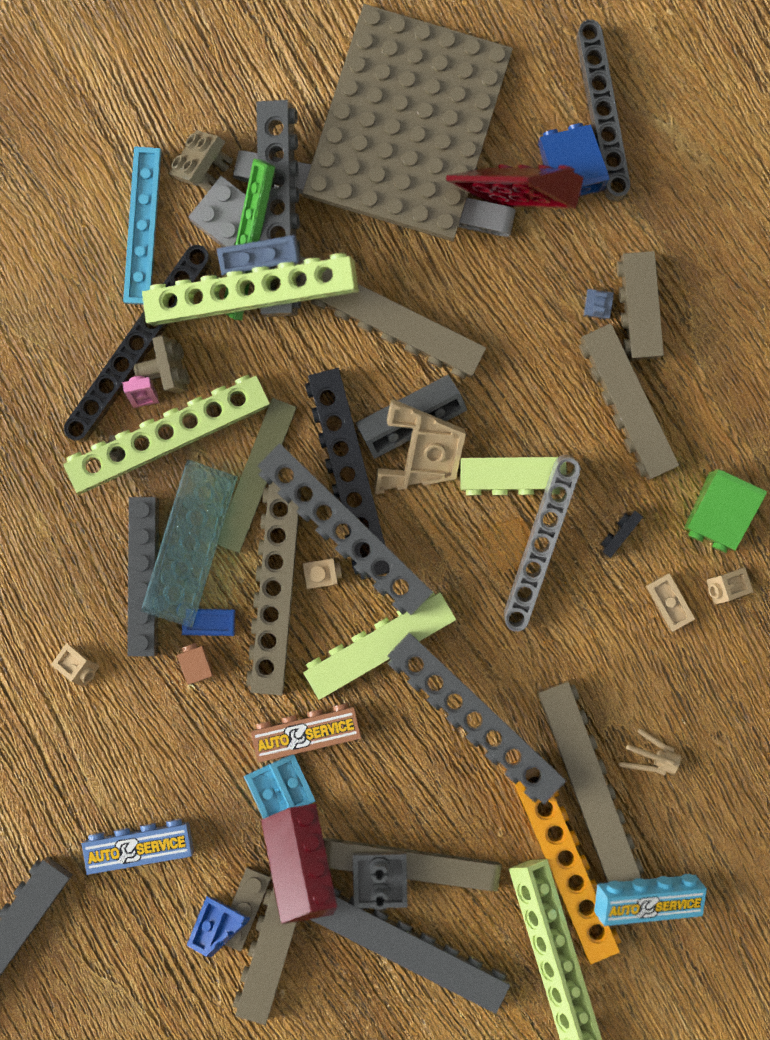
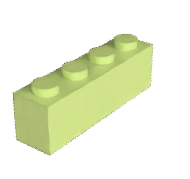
[460,457,567,496]

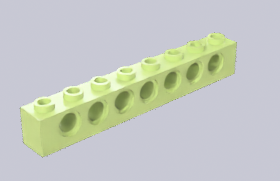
[142,253,359,326]
[63,375,270,495]
[509,859,602,1040]

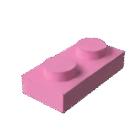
[123,376,159,408]

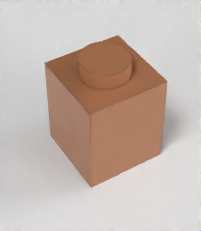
[177,643,215,685]

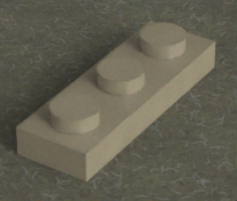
[225,866,271,952]

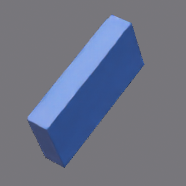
[182,609,235,636]

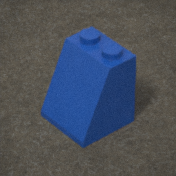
[538,123,609,196]

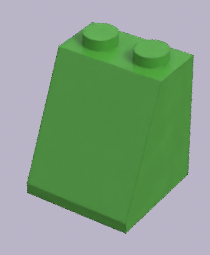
[683,469,767,553]

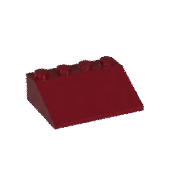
[446,164,584,209]

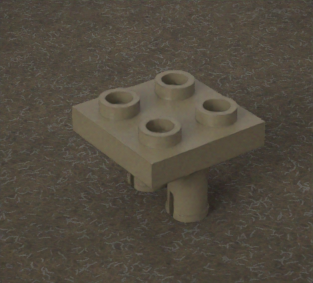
[168,130,233,193]
[134,336,190,393]

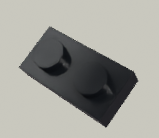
[600,511,643,559]

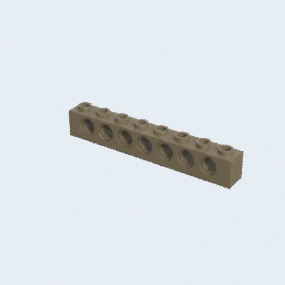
[246,482,302,695]

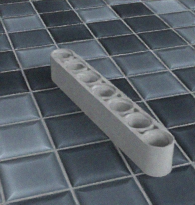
[503,455,580,631]

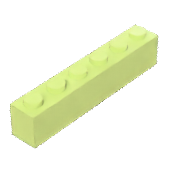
[303,591,456,700]

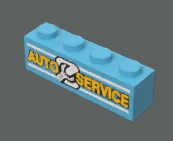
[594,874,707,926]

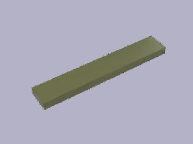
[215,398,297,553]

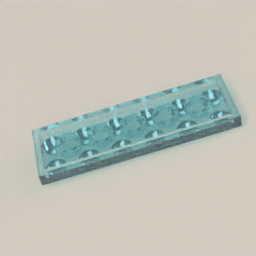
[141,460,237,627]

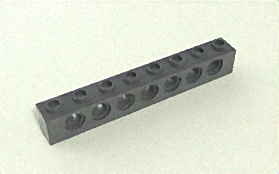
[256,100,301,317]
[258,443,433,615]
[387,632,566,804]

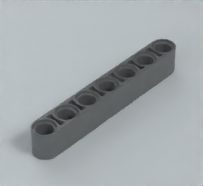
[576,20,630,202]

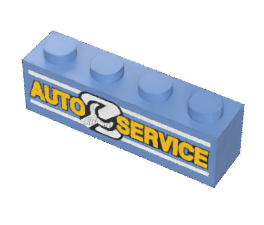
[82,818,194,875]

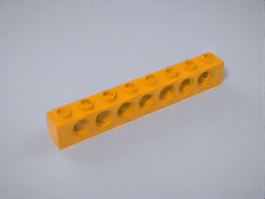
[512,757,621,965]

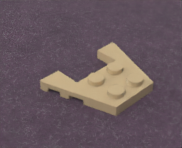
[374,400,466,494]

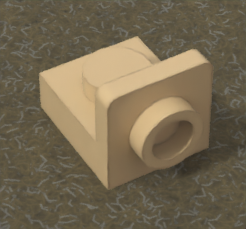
[303,558,342,589]
[706,567,753,604]
[51,643,99,687]

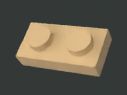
[645,573,695,632]

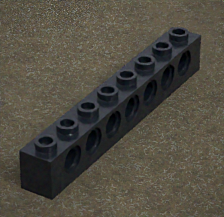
[305,368,390,579]

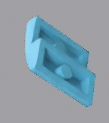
[244,754,315,819]

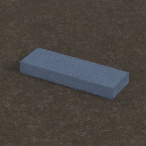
[217,235,300,275]

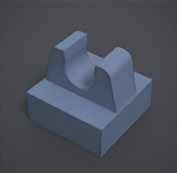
[583,289,614,320]

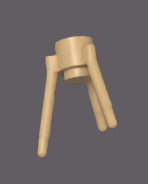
[618,729,681,775]

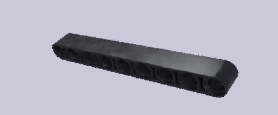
[64,245,211,442]

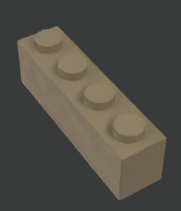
[616,251,664,361]

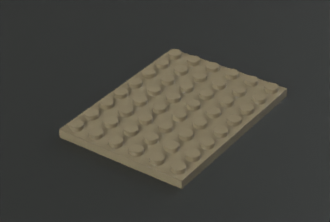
[302,4,513,242]

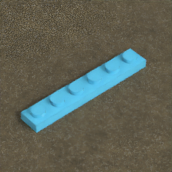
[123,147,161,305]

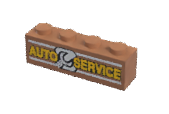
[251,703,361,763]

